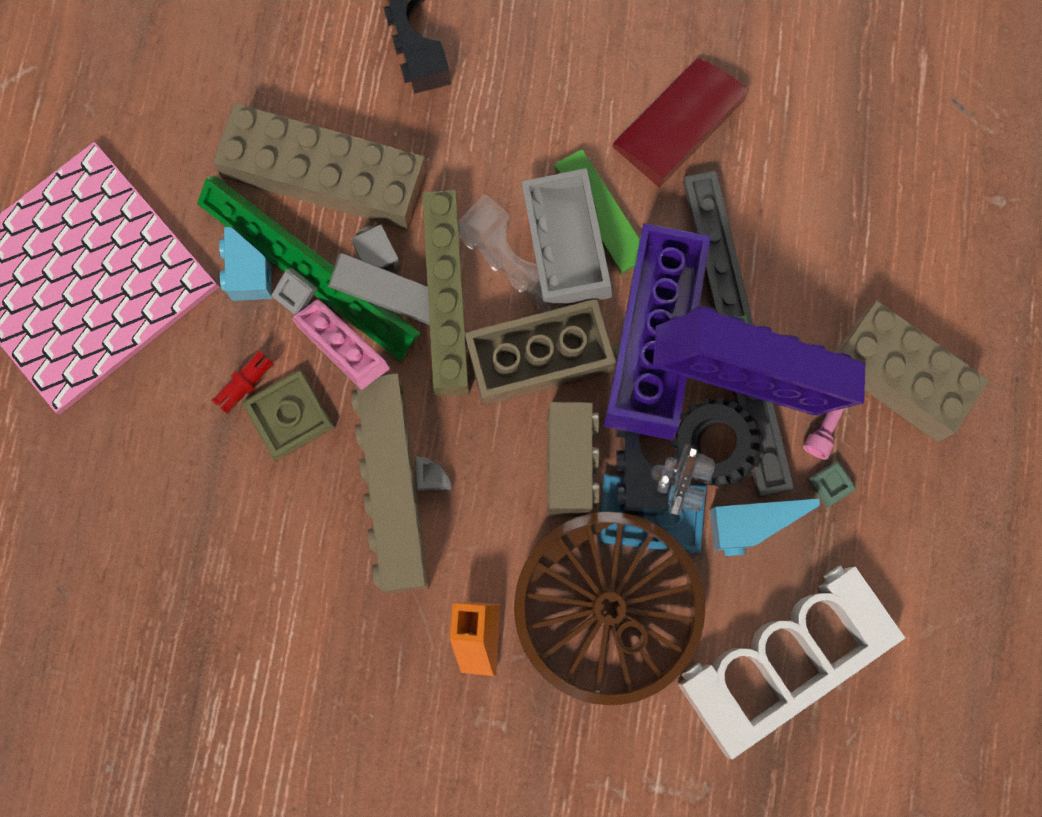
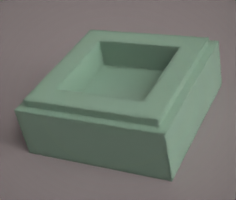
[807,461,857,508]

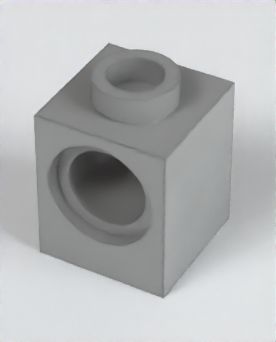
[351,225,401,273]

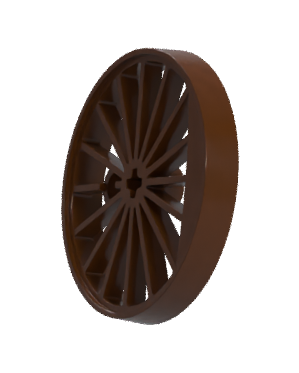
[514,512,705,705]

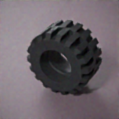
[671,397,764,487]

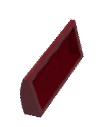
[612,58,749,188]

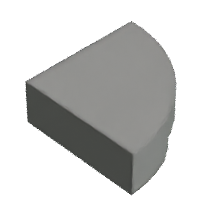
[416,457,452,492]

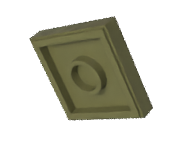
[241,369,335,462]

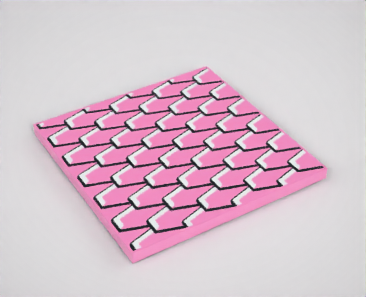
[0,142,219,415]

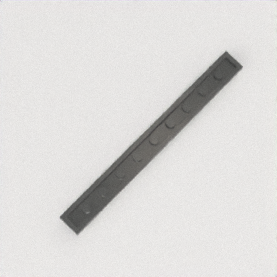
[682,171,794,498]

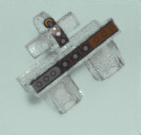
[651,443,715,516]

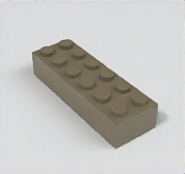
[213,103,427,231]
[351,374,429,594]

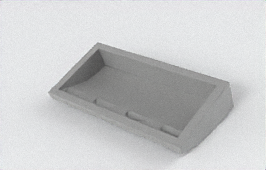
[522,168,613,303]

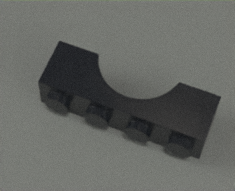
[383,0,451,94]
[615,429,668,515]

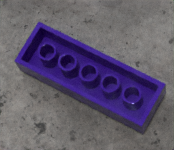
[604,223,711,440]
[653,306,866,416]

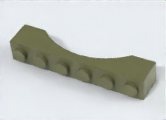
[422,190,469,397]

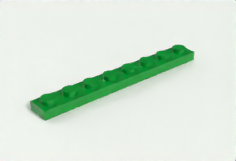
[197,175,420,362]

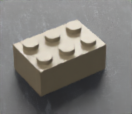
[547,402,599,516]

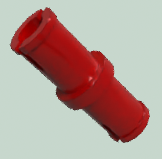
[212,350,274,414]

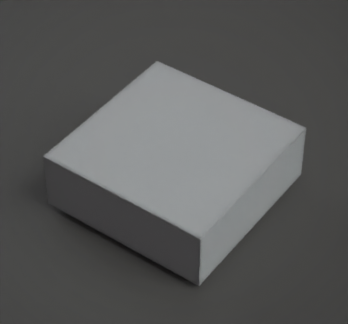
[271,268,317,315]

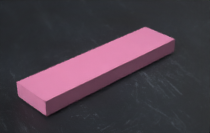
[292,299,390,390]

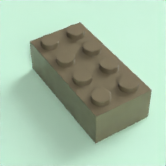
[464,299,616,406]
[835,300,990,442]

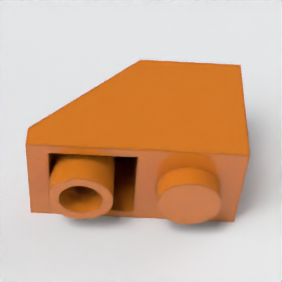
[450,602,501,676]

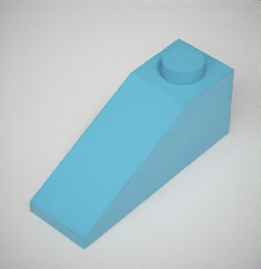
[710,499,820,556]

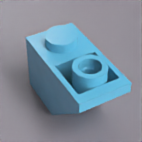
[219,227,272,301]

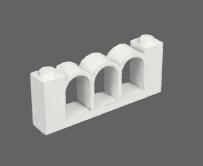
[678,565,905,760]

